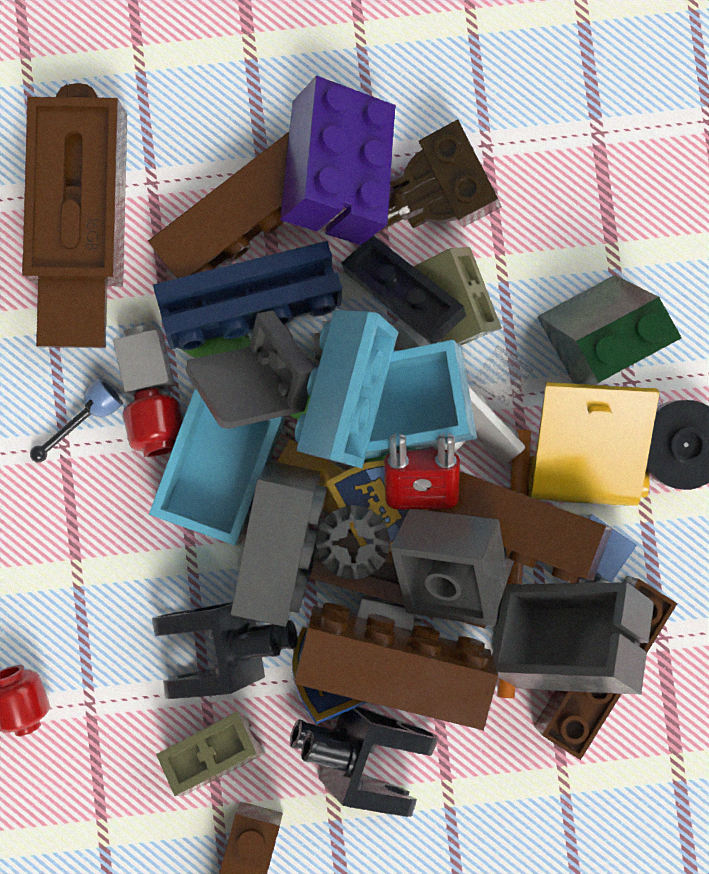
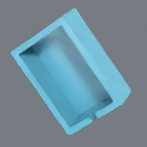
[317,340,477,459]
[149,388,286,546]

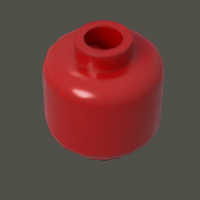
[122,388,183,457]
[0,665,50,737]

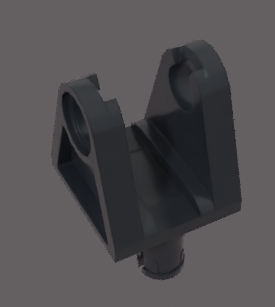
[152,602,298,699]
[290,706,439,817]

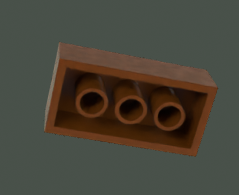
[294,603,499,731]

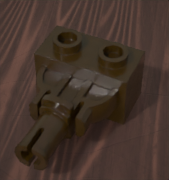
[377,119,502,233]

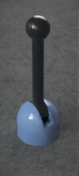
[30,378,123,463]

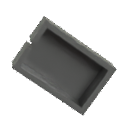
[231,461,327,627]
[492,582,654,695]

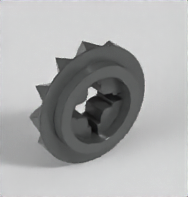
[316,505,390,579]

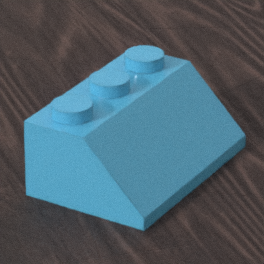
[295,310,399,468]

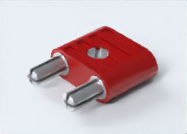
[384,433,460,510]

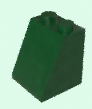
[537,275,682,385]

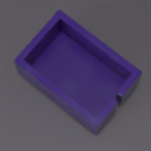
[280,75,396,245]

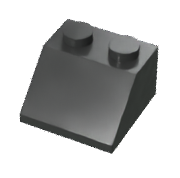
[391,509,505,627]

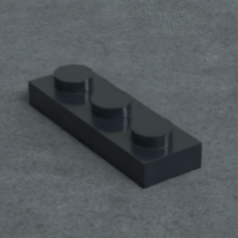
[341,235,467,344]

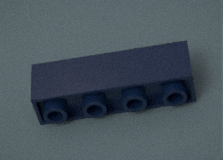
[153,240,343,351]

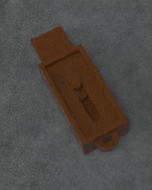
[22,83,128,349]

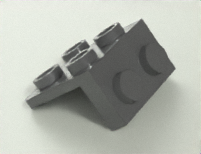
[186,311,314,429]

